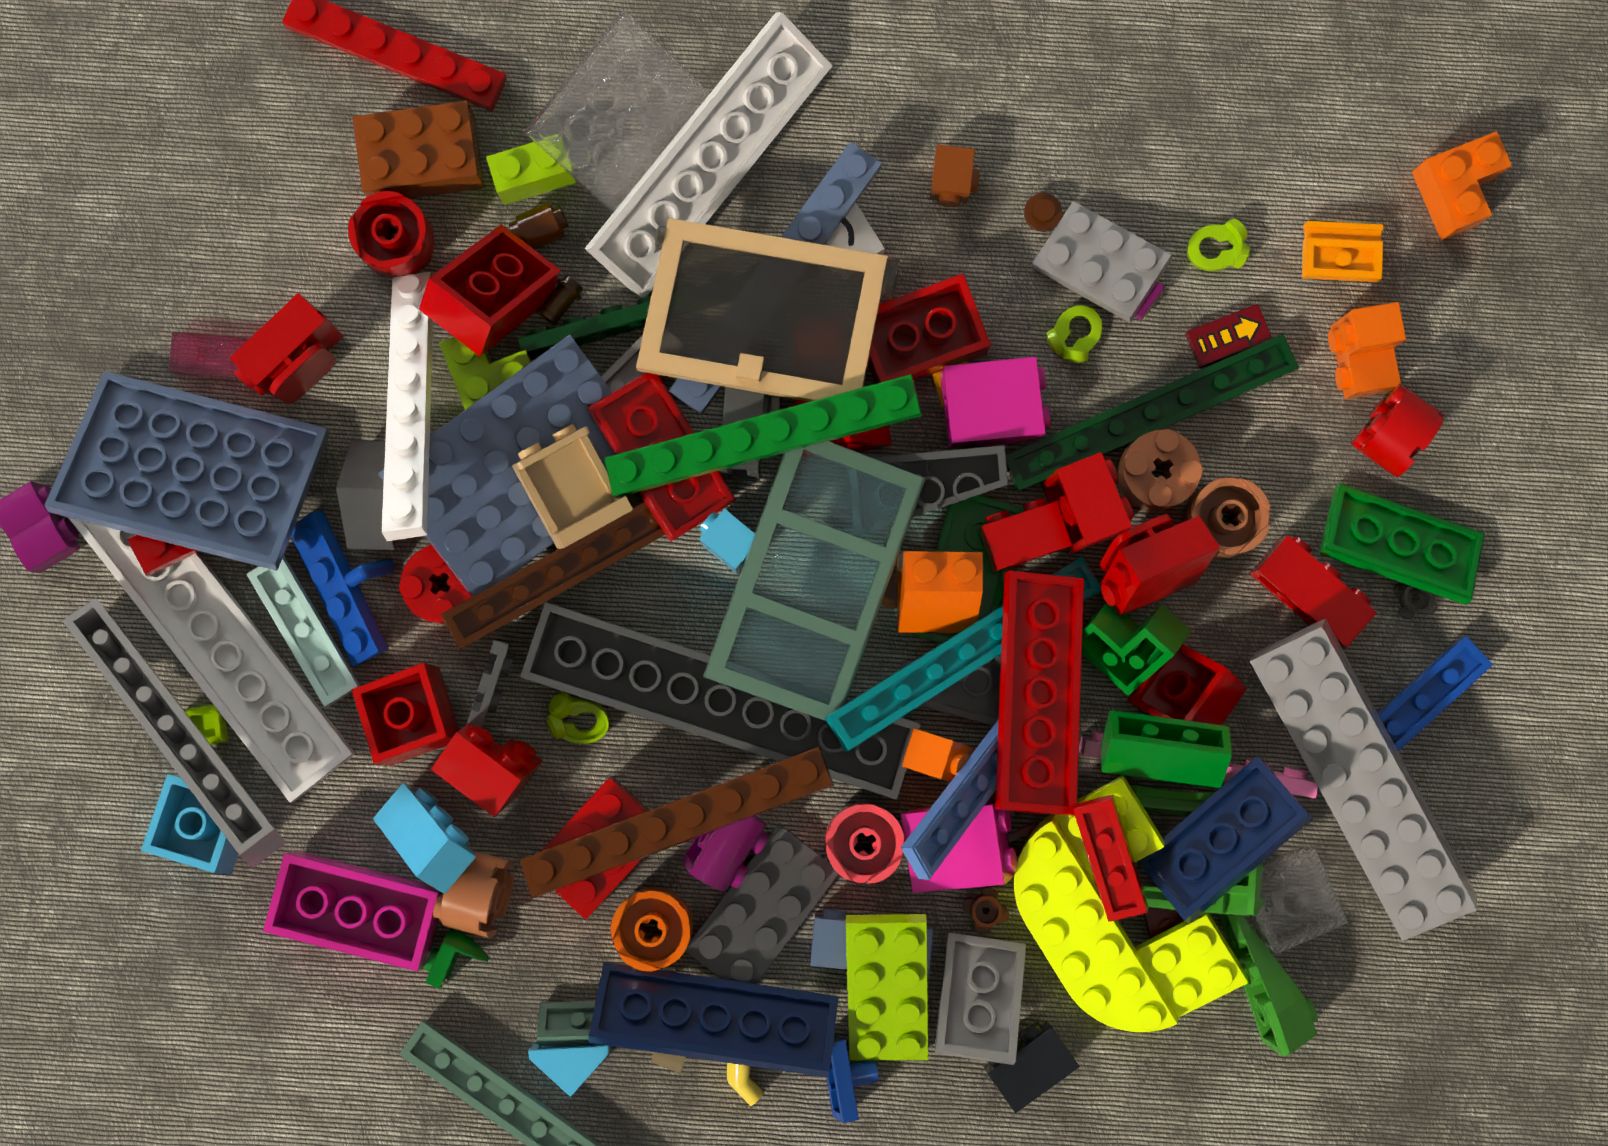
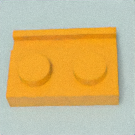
[1302,221,1383,282]

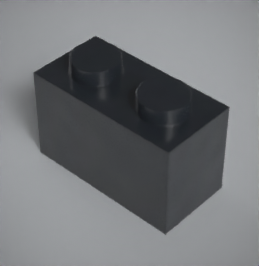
[984,1021,1080,1114]

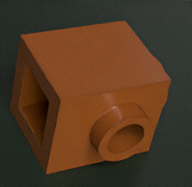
[929,144,980,207]

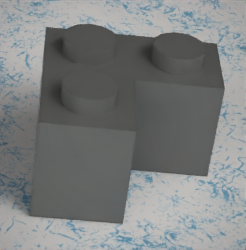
[336,440,396,550]

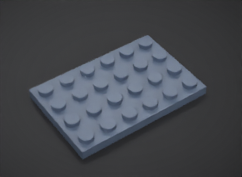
[378,334,615,597]
[44,371,329,571]

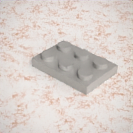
[1032,201,1172,323]
[934,932,1026,1065]

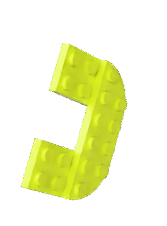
[1014,775,1249,1032]

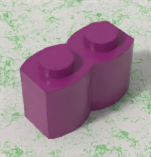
[0,481,79,574]

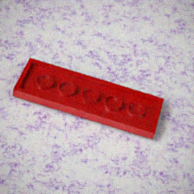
[995,570,1084,816]

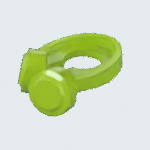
[1186,218,1250,271]
[1046,305,1102,363]
[546,691,609,744]

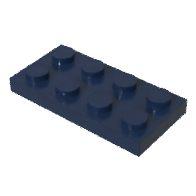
[1138,756,1313,924]

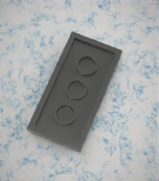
[685,823,838,984]

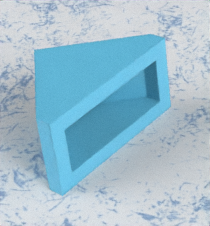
[528,1044,612,1097]

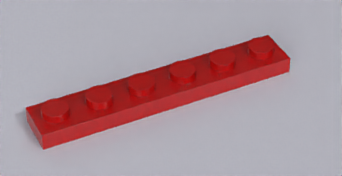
[282,0,507,112]

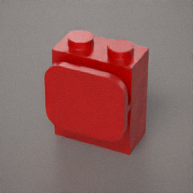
[229,293,344,404]
[1099,514,1220,617]

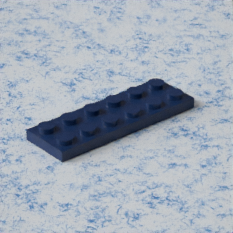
[589,962,839,1078]

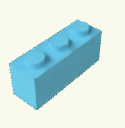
[373,782,476,894]

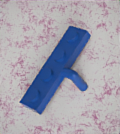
[291,510,395,667]

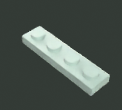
[246,555,361,707]

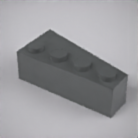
[848,445,1008,537]

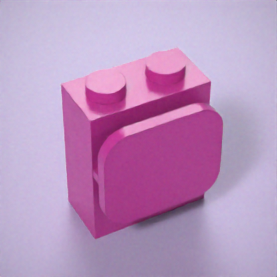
[940,357,1050,449]
[901,799,1017,893]

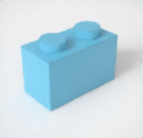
[699,508,755,575]

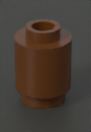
[509,201,569,250]

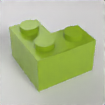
[439,337,533,410]

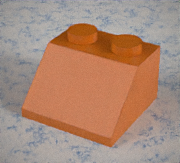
[897,551,983,633]

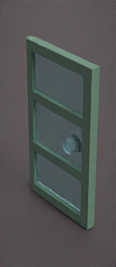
[703,441,926,724]

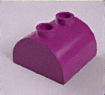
[681,816,769,892]

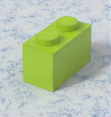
[486,134,576,205]

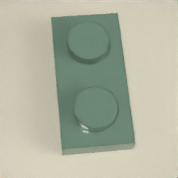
[537,1001,596,1045]

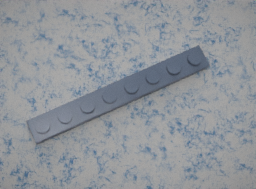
[669,141,882,415]

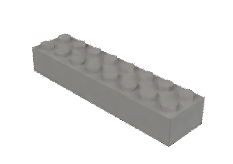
[1250,618,1477,941]

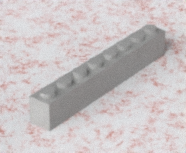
[63,598,286,868]

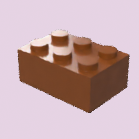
[352,100,485,199]

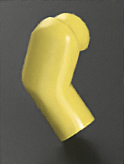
[727,1063,764,1106]

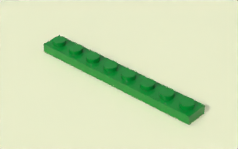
[604,374,922,498]

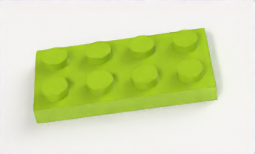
[846,914,928,1061]

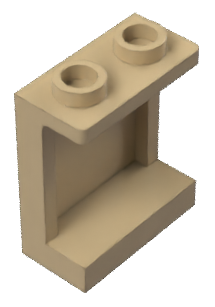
[512,424,633,549]

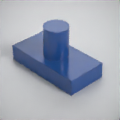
[826,1035,878,1123]

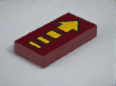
[1185,304,1272,368]

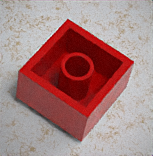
[351,662,459,766]

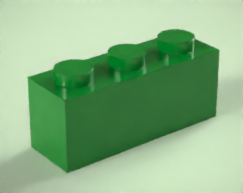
[1101,710,1232,788]

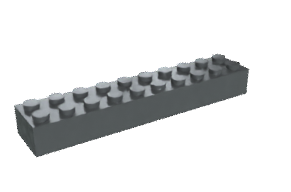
[520,602,921,800]

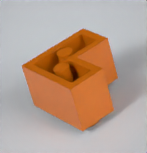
[1412,131,1512,241]
[1328,302,1406,400]

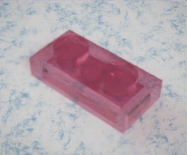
[168,333,249,378]

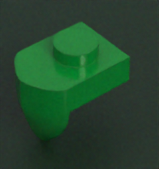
[424,929,489,989]

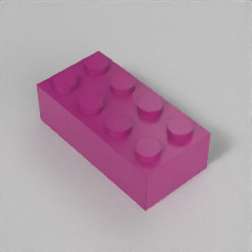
[263,850,443,971]

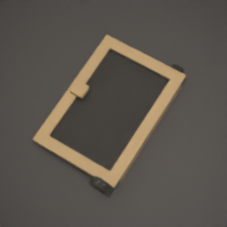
[636,218,900,402]

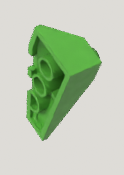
[1218,914,1318,1056]

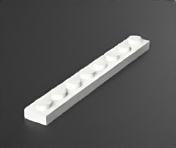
[382,272,433,541]

